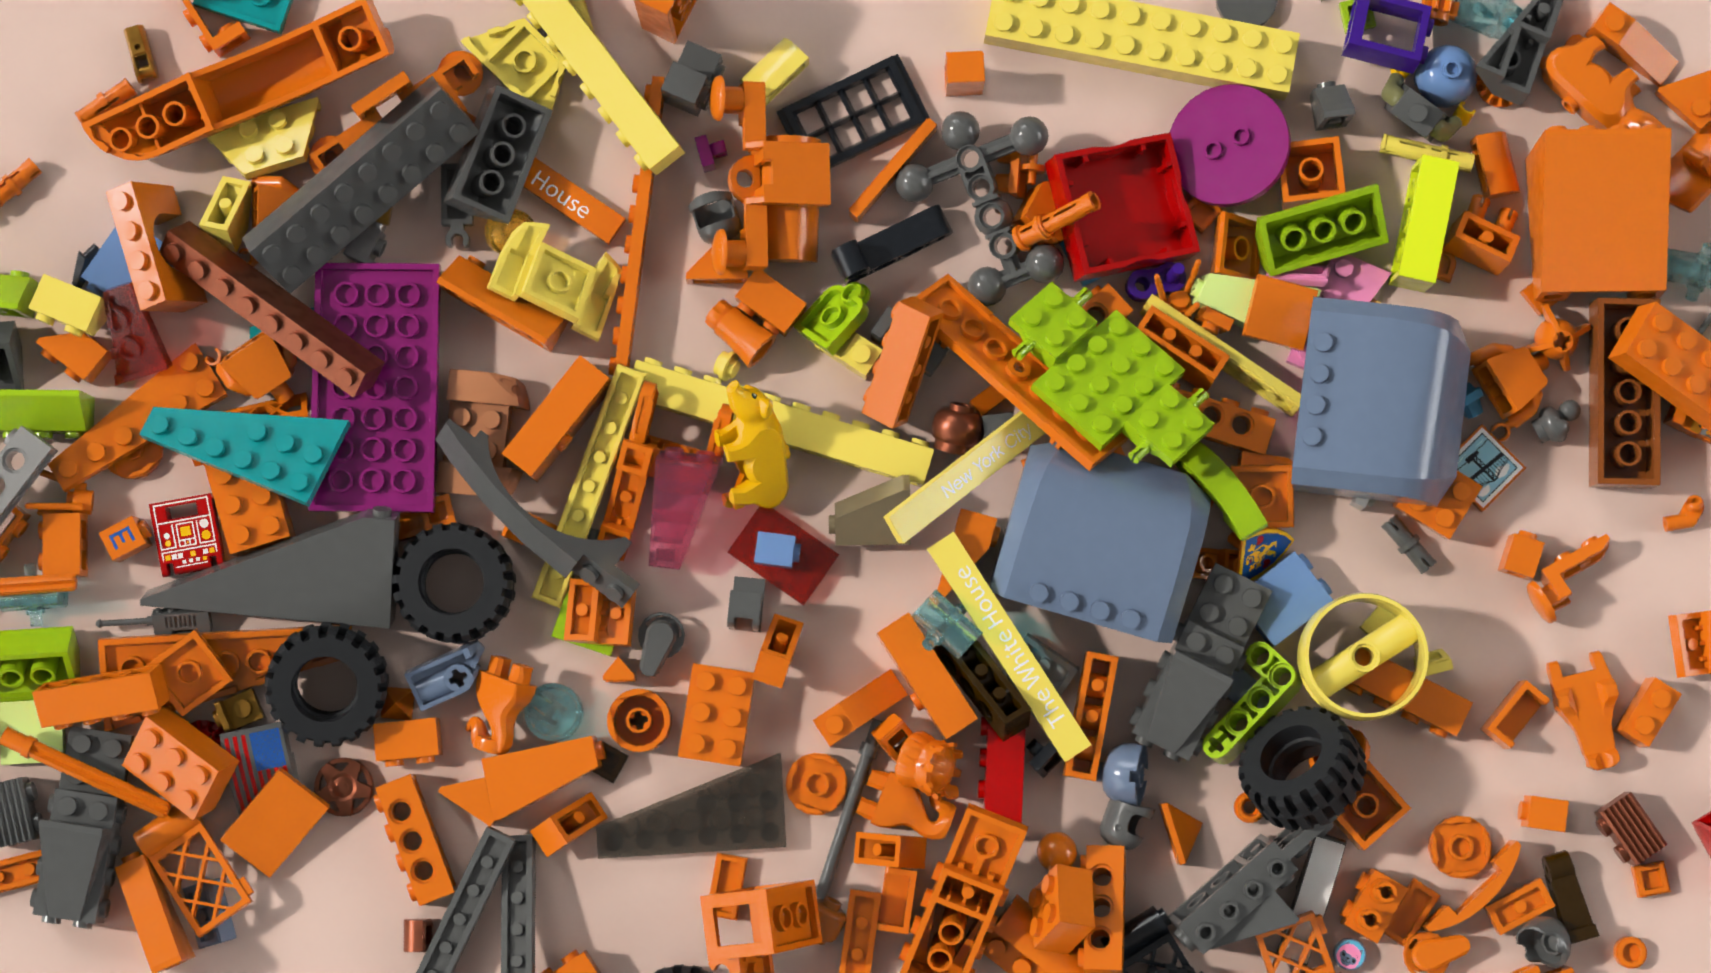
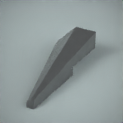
[1475,0,1563,106]

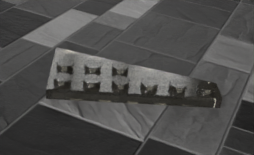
[596,753,787,859]

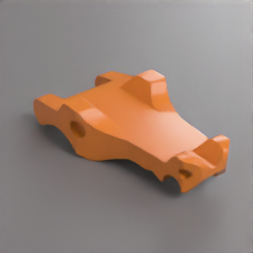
[1546,650,1620,771]

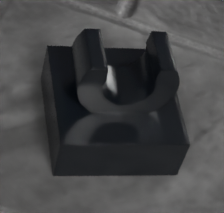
[1026,738,1062,778]

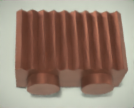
[1594,792,1667,866]

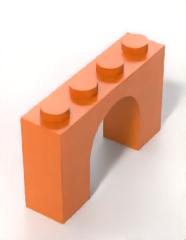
[106,181,208,313]

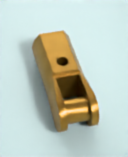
[123,25,159,84]

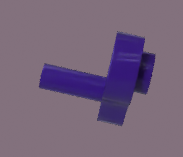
[1125,262,1186,302]

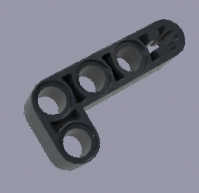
[831,205,953,285]

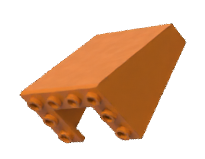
[1525,124,1672,301]

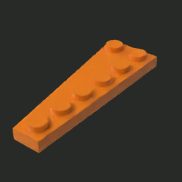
[47,343,228,493]

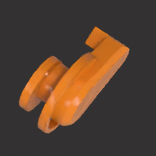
[1403,931,1470,973]

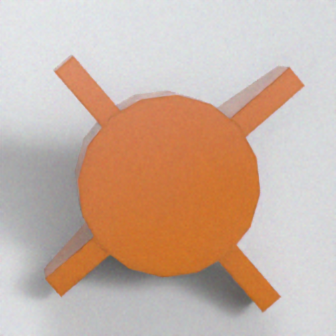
[1525,303,1592,372]

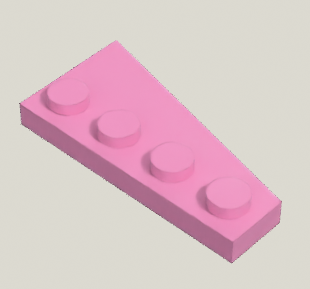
[1286,254,1392,370]

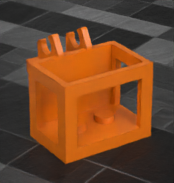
[700,879,823,973]

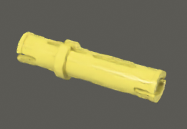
[1379,133,1475,173]

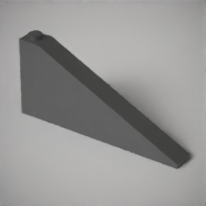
[140,506,400,628]

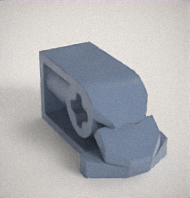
[404,640,485,712]

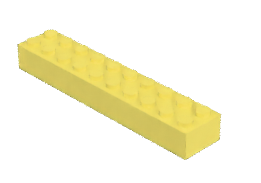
[983,0,1300,101]

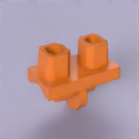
[995,151,1046,199]

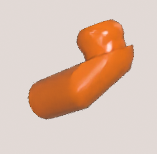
[1663,495,1704,532]

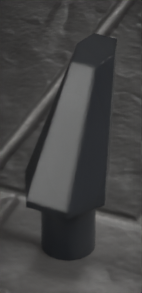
[72,243,100,289]

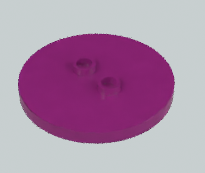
[1170,84,1291,207]

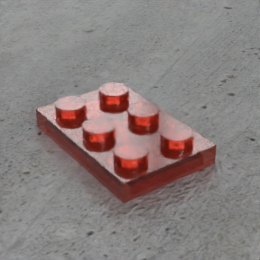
[727,506,839,606]

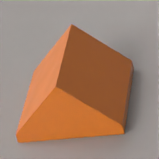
[1210,211,1260,279]

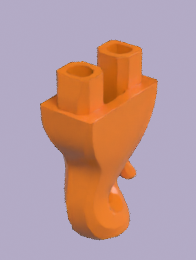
[465,655,537,755]
[856,770,957,840]

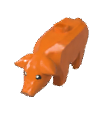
[1539,34,1666,129]

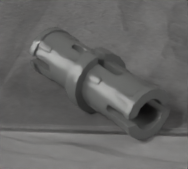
[1381,514,1437,574]

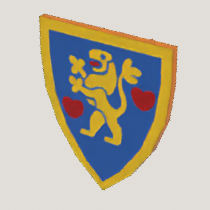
[1227,527,1295,581]

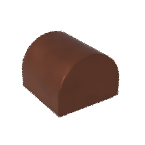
[404,919,433,952]

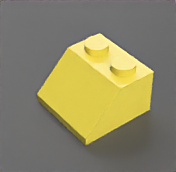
[28,274,115,338]

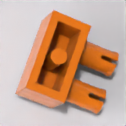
[1442,194,1521,276]
[1339,868,1409,944]

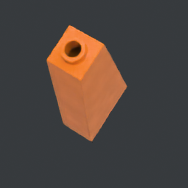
[481,736,606,821]
[115,851,196,973]

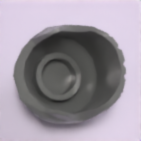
[1516,916,1571,968]

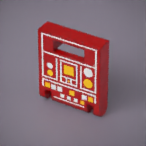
[149,493,226,577]

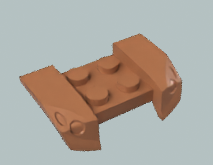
[436,369,530,496]

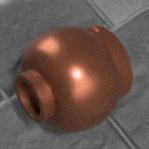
[932,401,984,455]

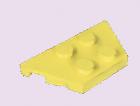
[461,18,566,110]
[207,97,322,180]

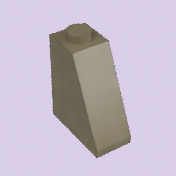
[829,475,910,546]

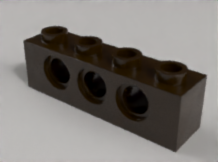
[931,616,1031,742]

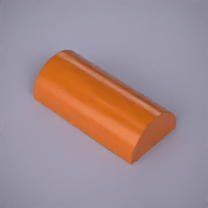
[760,135,821,263]

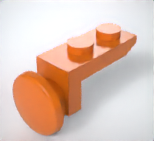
[1527,533,1610,623]

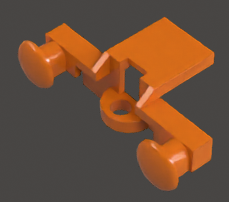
[309,51,483,174]
[709,75,831,275]

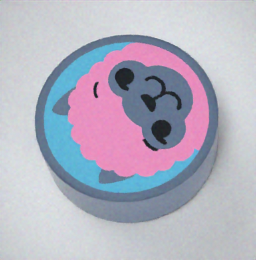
[1333,938,1366,970]

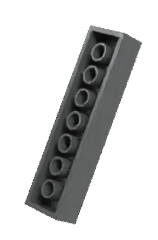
[242,76,480,294]

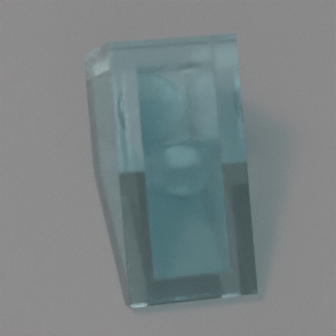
[1450,0,1523,39]

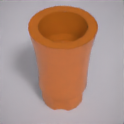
[705,299,777,368]

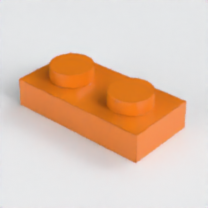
[1483,878,1556,935]

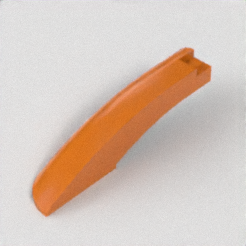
[81,0,394,161]

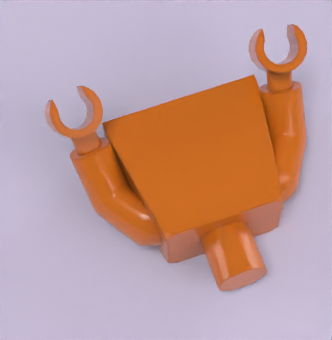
[239,175,299,267]
[205,332,297,405]
[1469,343,1549,441]

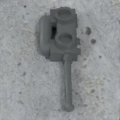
[96,608,213,635]

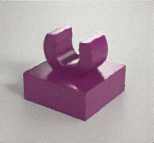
[694,134,728,173]

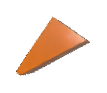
[969,385,1006,417]

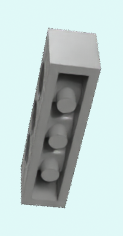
[0,426,58,526]

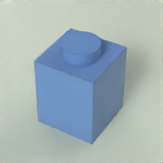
[754,531,801,569]

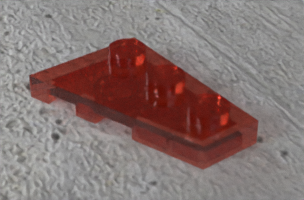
[103,281,173,386]

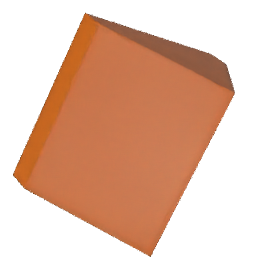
[603,656,637,683]

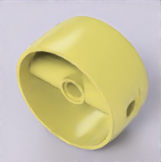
[1297,593,1429,721]

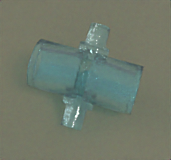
[1667,243,1711,302]
[0,563,68,627]
[911,590,983,660]

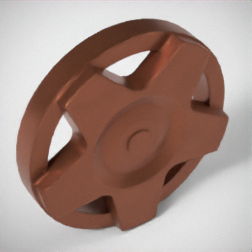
[314,758,374,817]

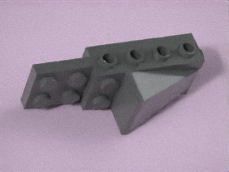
[1129,562,1272,762]
[30,726,135,929]
[1168,815,1338,955]

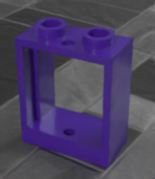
[1341,0,1434,74]

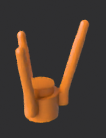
[1154,259,1201,319]
[24,470,94,516]

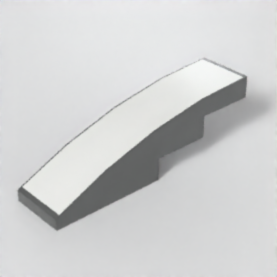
[1277,834,1347,966]

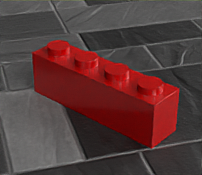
[978,717,1026,824]

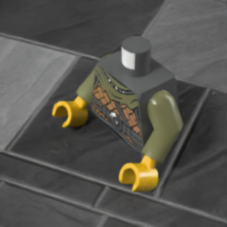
[1381,68,1476,143]

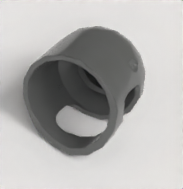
[688,191,741,244]
[1100,799,1156,850]

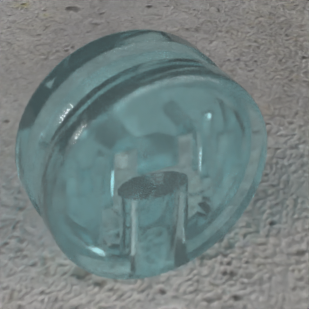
[524,683,584,741]

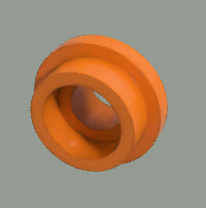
[1234,792,1263,823]

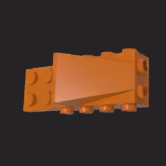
[898,803,1029,973]

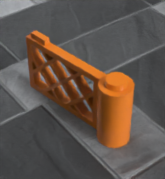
[133,806,255,938]

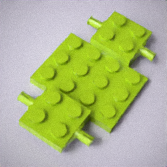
[1008,281,1215,468]

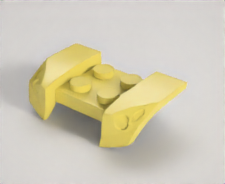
[487,222,622,342]

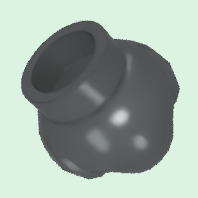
[1531,400,1581,444]

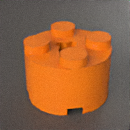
[607,689,672,752]

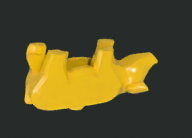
[714,380,790,510]

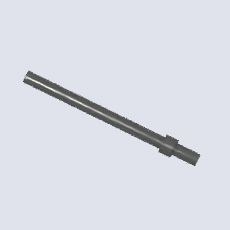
[816,718,883,899]

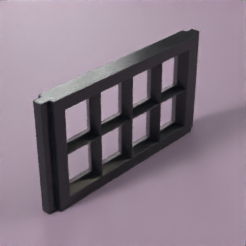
[777,54,930,169]

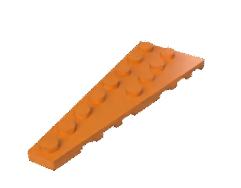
[98,625,353,731]

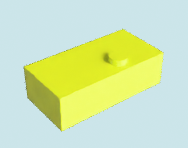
[1388,154,1460,293]

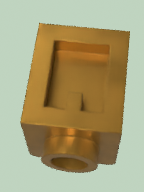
[212,688,265,732]

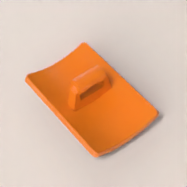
[1669,122,1711,213]

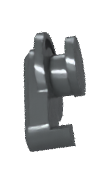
[638,612,685,677]

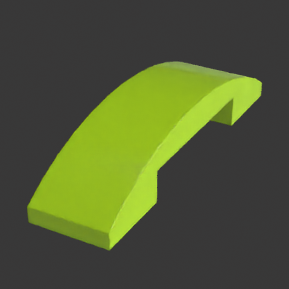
[1175,441,1268,541]

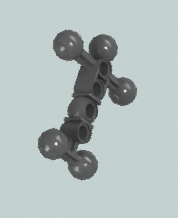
[895,111,1064,306]

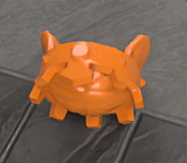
[895,731,964,801]

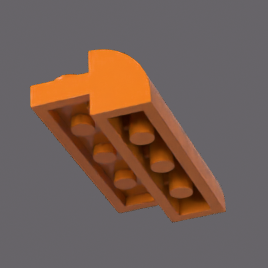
[983,894,1084,973]

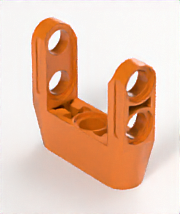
[629,380,734,491]

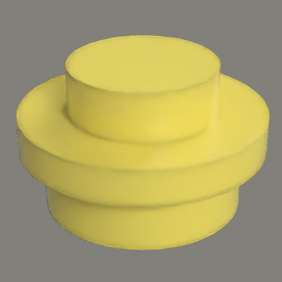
[713,351,741,382]

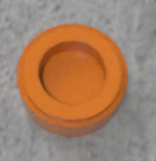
[1613,936,1647,969]

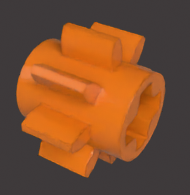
[1421,0,1460,26]

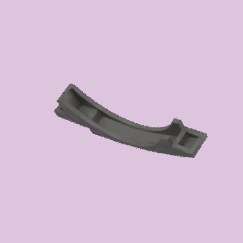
[435,419,640,608]

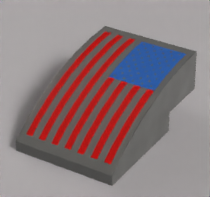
[219,721,299,815]

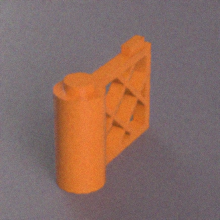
[1254,910,1341,973]

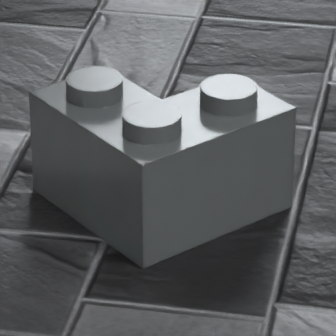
[661,41,725,117]

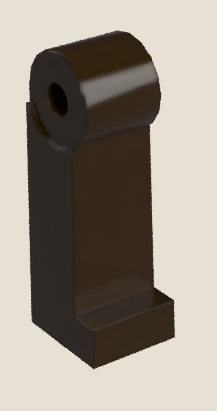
[1542,850,1600,944]

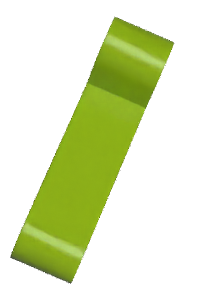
[1202,641,1302,765]

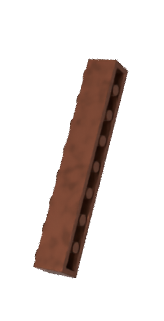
[159,221,385,398]

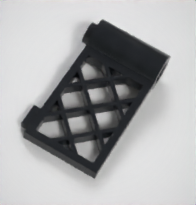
[1100,906,1191,973]

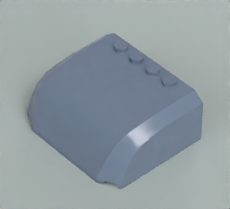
[1291,297,1471,507]
[990,442,1211,643]

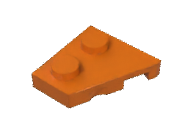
[1654,70,1711,133]

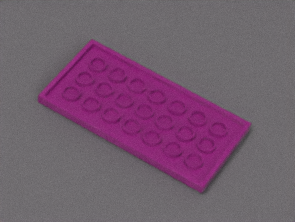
[308,263,441,513]

